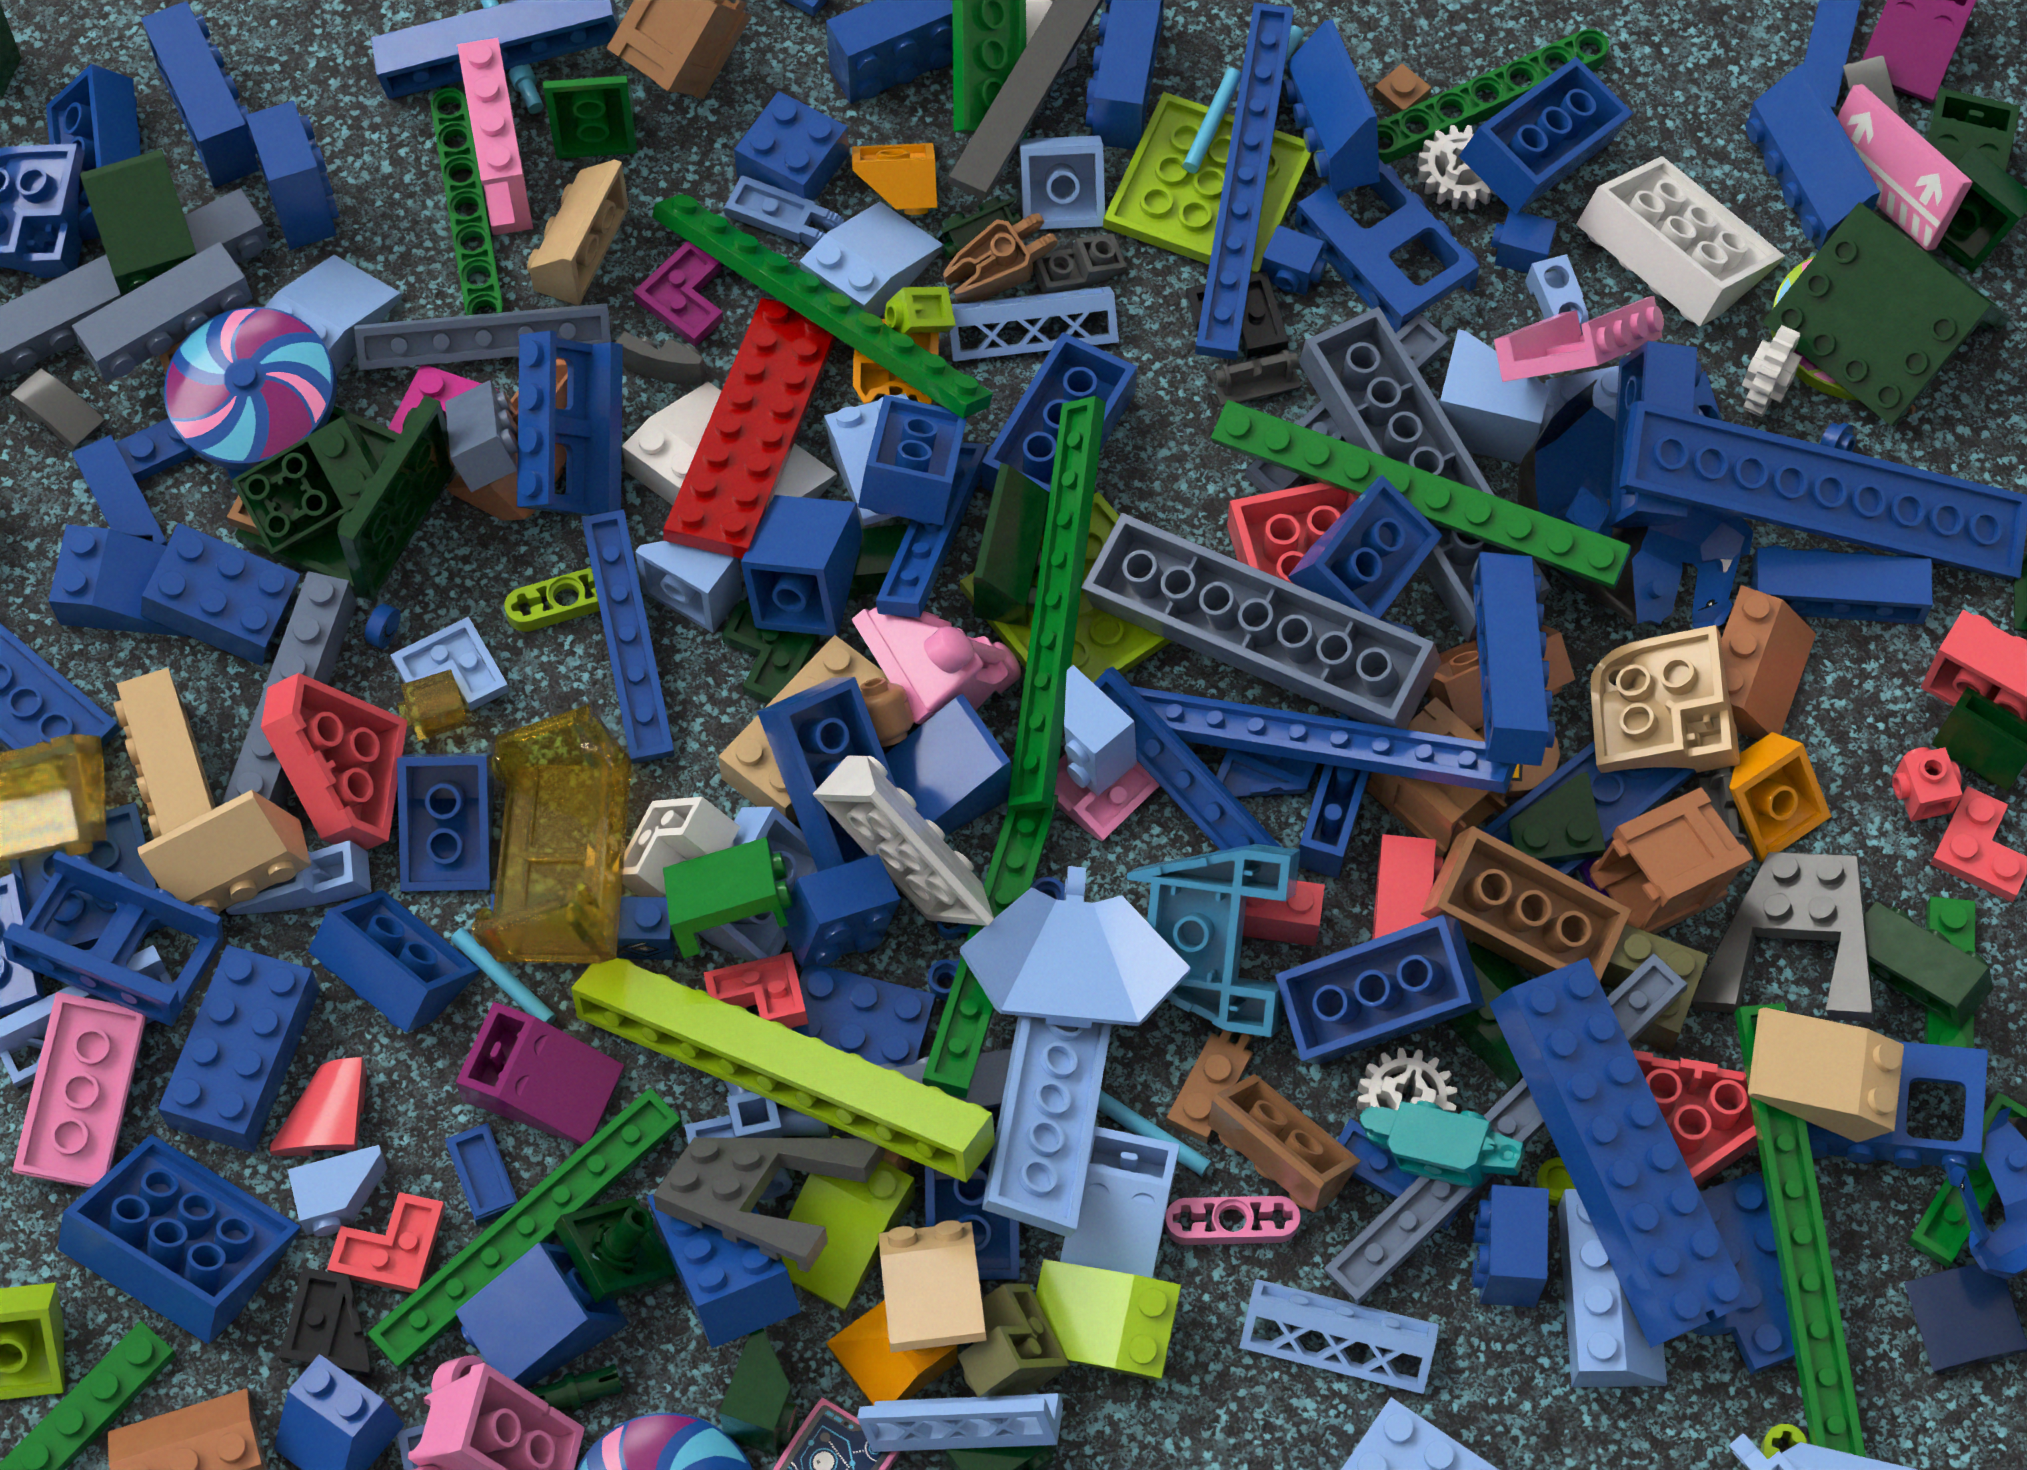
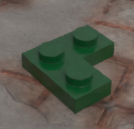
[722,600,820,704]

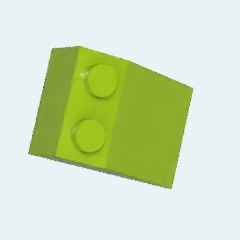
[781,1135,916,1312]
[1035,1259,1181,1382]

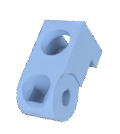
[1525,254,1589,332]

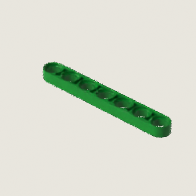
[1377,29,1609,164]
[431,88,504,316]

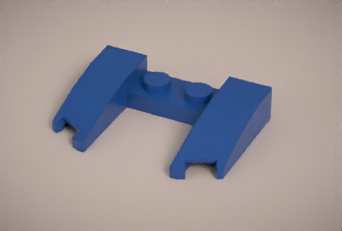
[72,418,248,546]

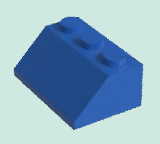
[308,889,480,1033]

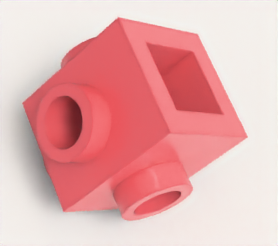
[1892,747,1963,822]

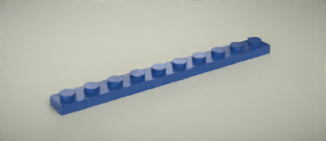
[1195,2,1294,360]
[1132,686,1517,794]

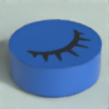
[365,603,401,649]

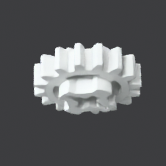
[1417,125,1495,209]
[1742,325,1802,417]
[1356,1048,1457,1113]

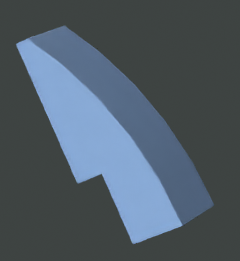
[226,840,371,915]

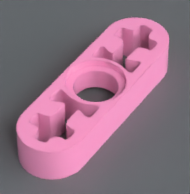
[1165,1196,1300,1245]

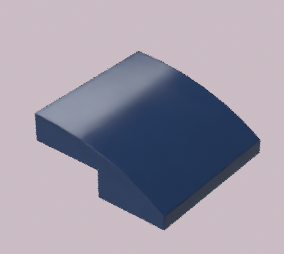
[1904,1263,2027,1375]

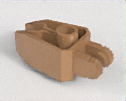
[943,213,1058,303]

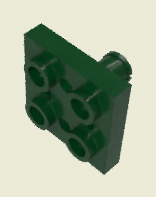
[553,1196,677,1303]

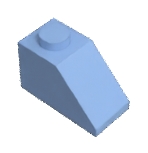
[288,1145,387,1236]

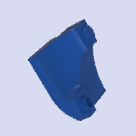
[0,143,84,278]

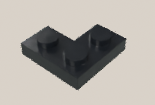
[1185,271,1289,358]

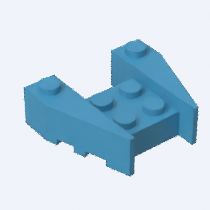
[1127,844,1300,1037]

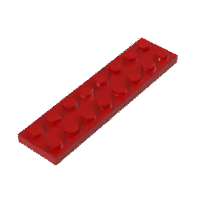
[663,297,837,559]

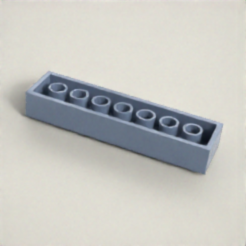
[1299,307,1551,643]
[1081,513,1441,729]

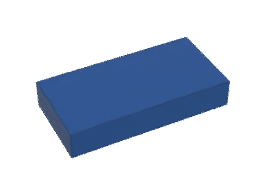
[445,1123,518,1225]

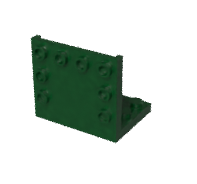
[1762,202,2012,427]
[235,395,456,601]

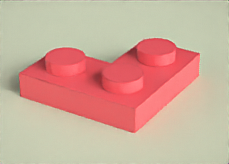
[1930,786,2027,903]
[703,952,809,1029]
[327,1192,446,1293]

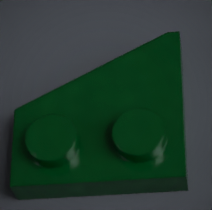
[1507,772,1606,865]

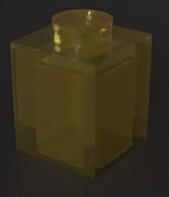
[397,669,468,741]

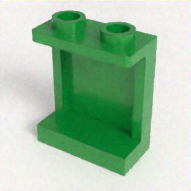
[663,837,793,958]

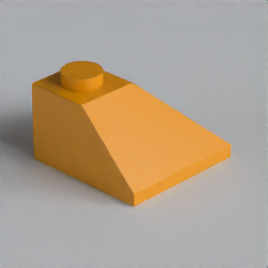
[852,143,937,215]
[1729,732,1832,863]
[826,1300,958,1406]

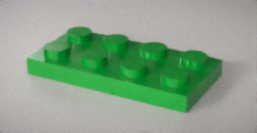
[952,0,1027,139]

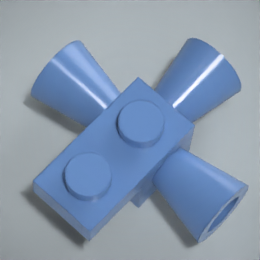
[685,1080,829,1200]

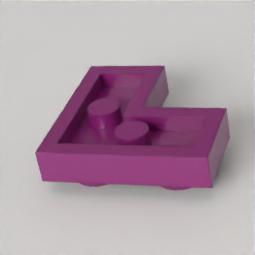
[633,241,724,347]

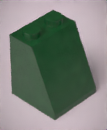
[80,149,197,297]

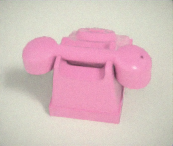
[851,607,1022,725]
[408,1355,585,1470]

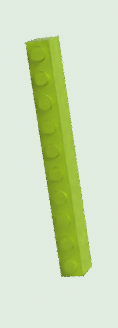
[571,952,995,1182]

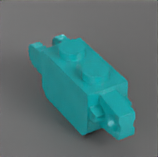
[1359,1101,1526,1188]

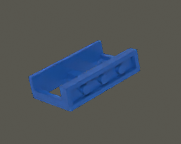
[1295,159,1480,333]
[517,330,623,517]
[2,851,224,1027]
[1806,1041,1988,1172]

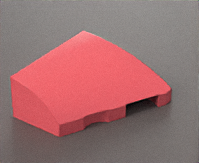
[270,1057,367,1156]

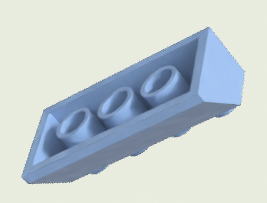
[1558,1189,1667,1387]

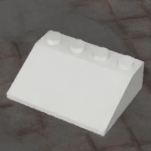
[1576,156,1785,327]
[622,382,838,505]
[813,756,994,926]

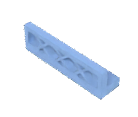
[949,286,1119,361]
[0,945,172,1088]
[1239,1279,1439,1394]
[857,1393,1063,1452]

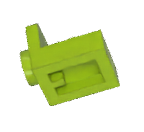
[885,287,956,336]

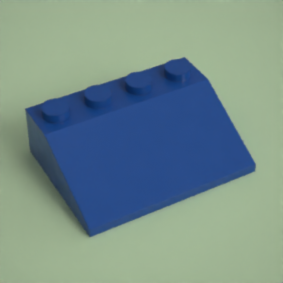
[57,1134,301,1345]

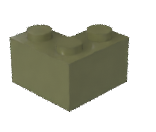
[1600,924,1708,1053]
[957,1284,1070,1398]

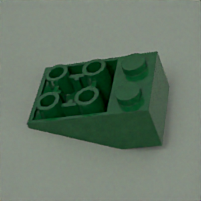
[1924,88,2020,172]
[231,416,380,555]

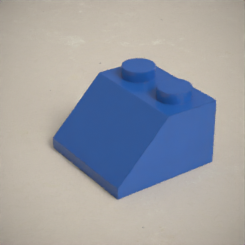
[274,1354,405,1470]

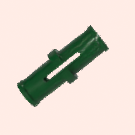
[526,1363,623,1411]

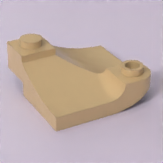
[1591,625,1740,773]

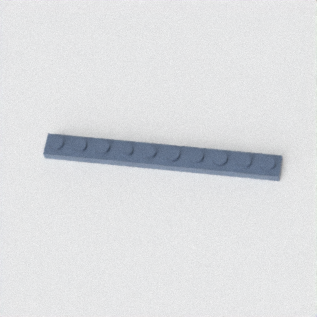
[1324,953,1688,1305]

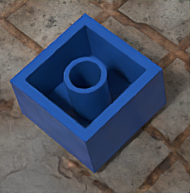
[734,91,849,201]
[782,854,901,967]
[1472,1185,1549,1308]

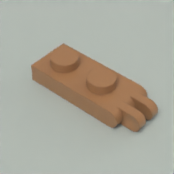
[1166,1030,1253,1144]

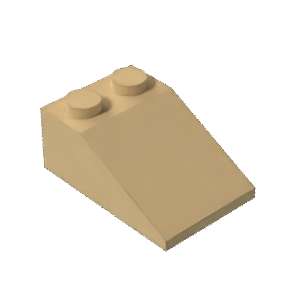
[1747,1007,1904,1143]
[878,1220,987,1353]

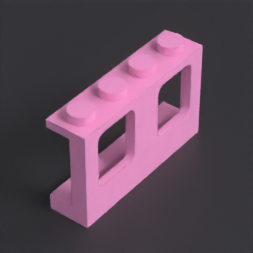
[457,38,533,236]
[1494,296,1664,382]

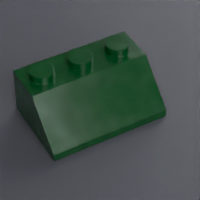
[973,463,1050,627]
[1445,942,1528,1090]

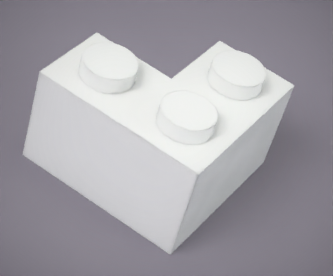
[612,797,740,897]

